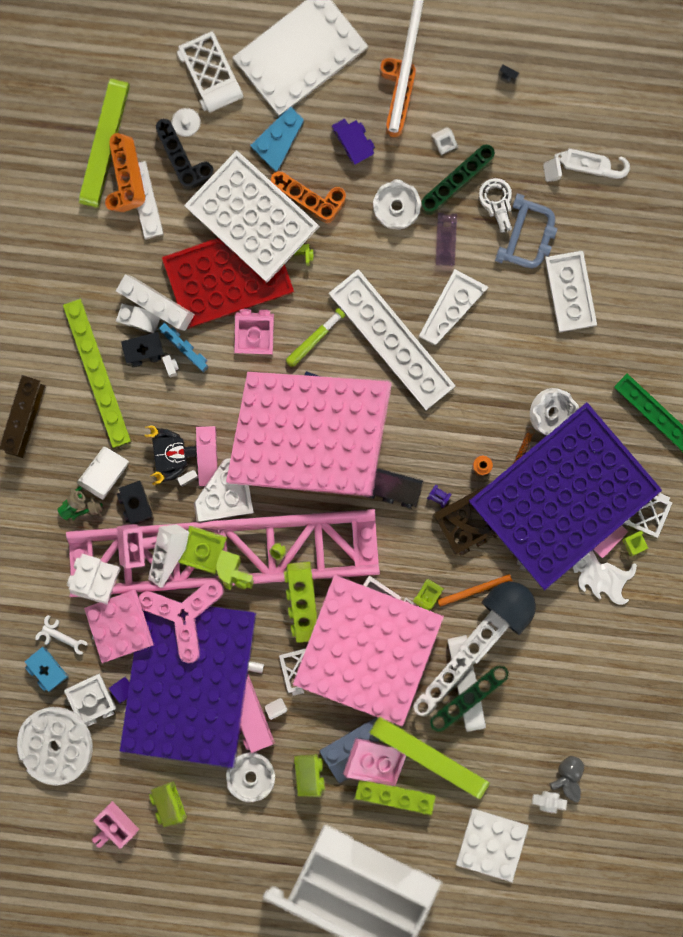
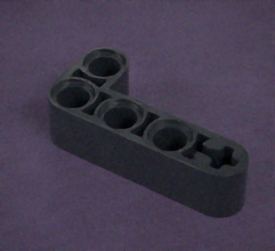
[156,119,214,190]

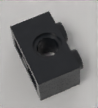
[117,481,154,525]

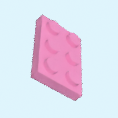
[343,738,406,786]

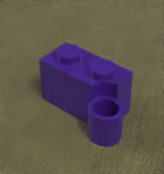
[331,118,375,165]

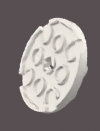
[17,707,93,785]

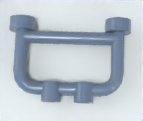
[495,193,558,268]

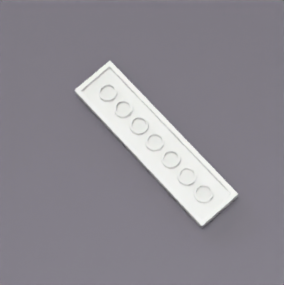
[329,269,455,411]

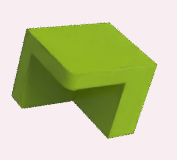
[622,530,648,557]

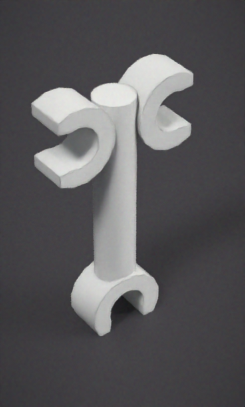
[35,615,88,655]

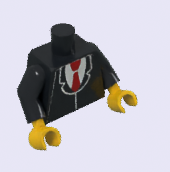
[144,426,197,485]

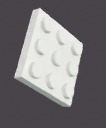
[456,808,528,882]

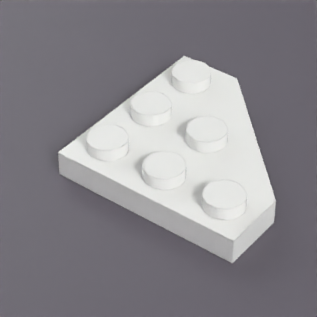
[193,458,254,522]

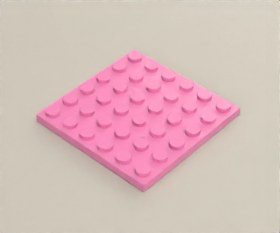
[293,575,444,726]

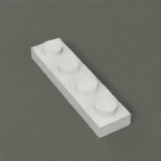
[137,161,164,239]

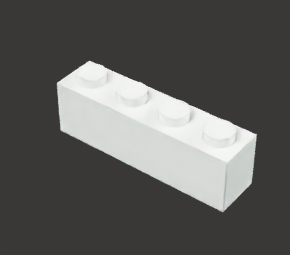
[116,274,195,331]

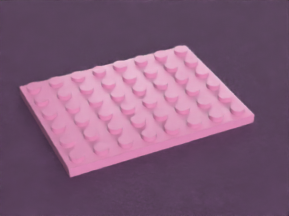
[226,372,392,496]

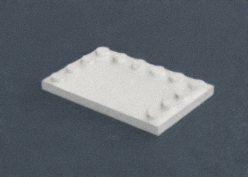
[233,0,368,117]
[184,150,319,282]

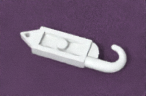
[554,148,630,179]

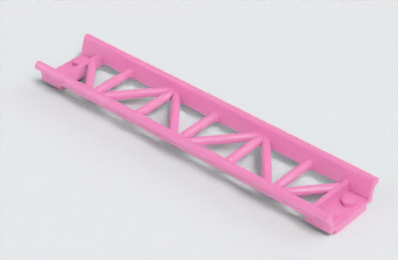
[66,509,380,597]

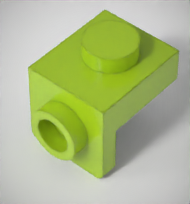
[294,244,313,266]
[413,579,444,611]

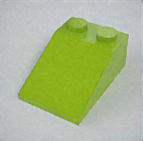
[149,781,187,827]

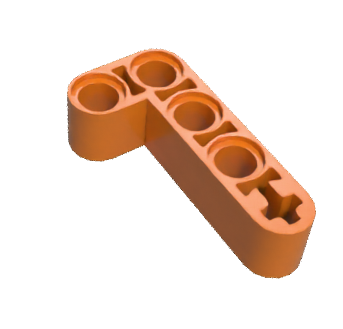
[380,58,416,137]
[105,133,145,213]
[271,171,346,223]

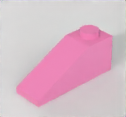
[196,426,218,486]

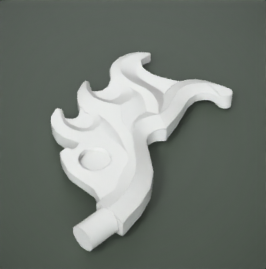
[573,550,637,604]

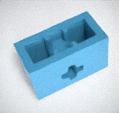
[24,647,69,692]

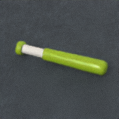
[286,308,346,367]

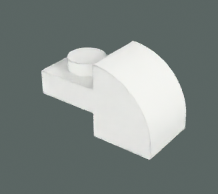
[116,304,160,334]

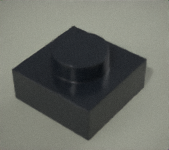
[498,64,519,84]

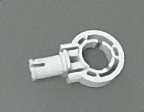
[479,178,512,233]

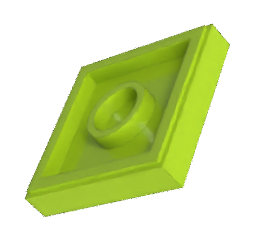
[178,525,227,574]

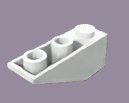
[148,524,189,588]

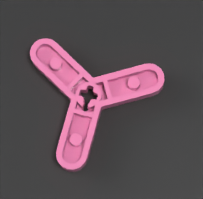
[139,580,224,663]

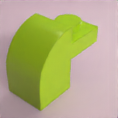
[216,550,254,590]

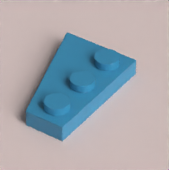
[250,106,304,172]
[159,323,208,373]

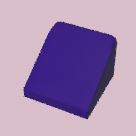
[109,677,130,704]

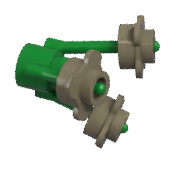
[57,474,104,520]

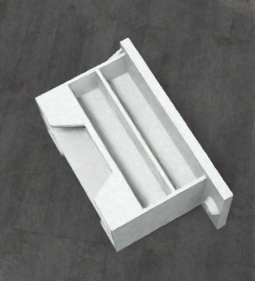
[263,825,442,937]

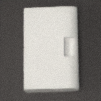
[77,447,129,500]

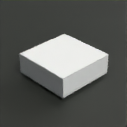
[177,470,198,486]

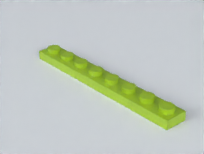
[63,299,131,448]

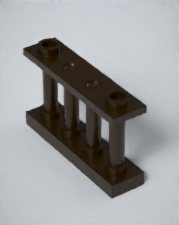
[0,375,46,459]

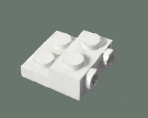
[67,554,120,604]
[64,674,117,727]

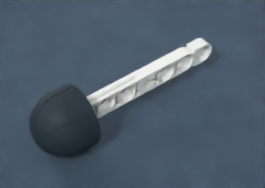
[414,582,536,717]

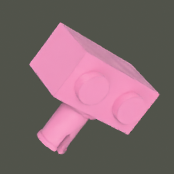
[117,524,157,568]
[92,801,139,849]

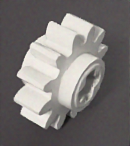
[532,791,567,813]

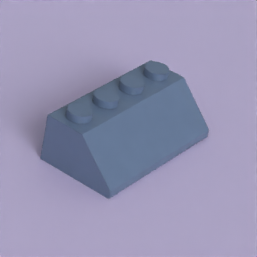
[320,717,394,784]

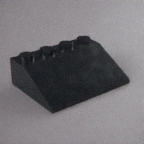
[364,468,424,509]

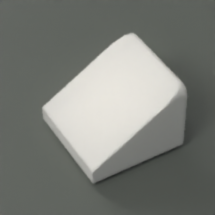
[431,127,458,155]
[543,157,562,182]
[265,698,288,720]

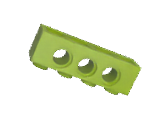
[284,561,318,643]
[355,780,435,815]

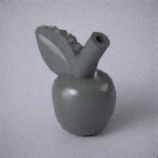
[549,756,584,803]

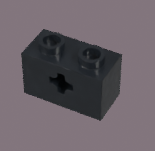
[121,332,165,368]

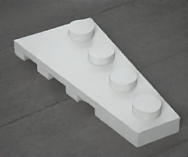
[419,270,488,346]

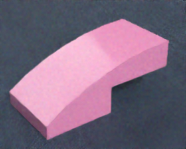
[593,525,628,558]

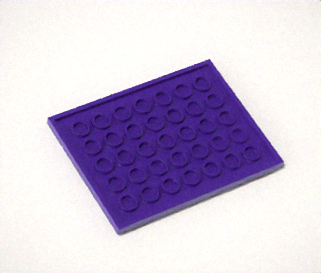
[469,402,662,590]
[119,602,257,768]

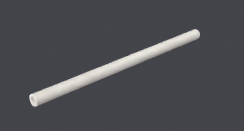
[389,0,424,133]

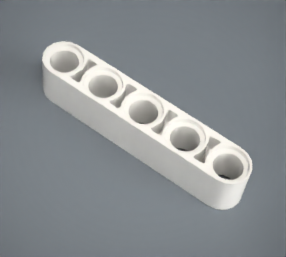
[447,635,486,732]

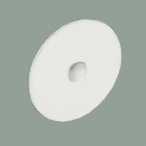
[172,108,200,136]

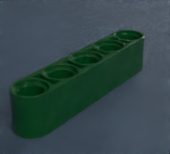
[421,144,495,215]
[429,665,509,732]

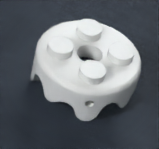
[373,180,421,230]
[530,388,579,435]
[226,753,275,802]

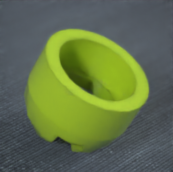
[269,543,286,560]

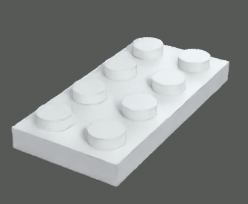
[545,251,597,333]

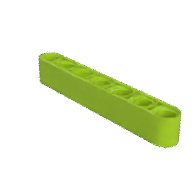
[79,79,130,208]
[369,716,490,800]

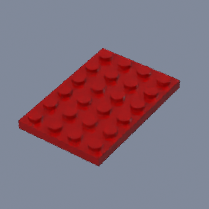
[162,238,294,329]

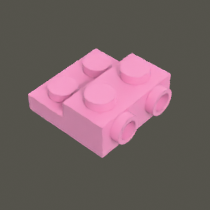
[234,309,274,354]

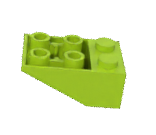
[294,754,325,796]

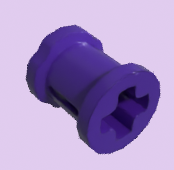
[427,484,452,509]

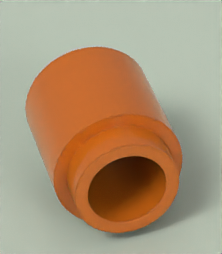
[472,456,493,476]

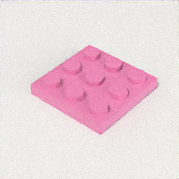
[84,590,154,663]

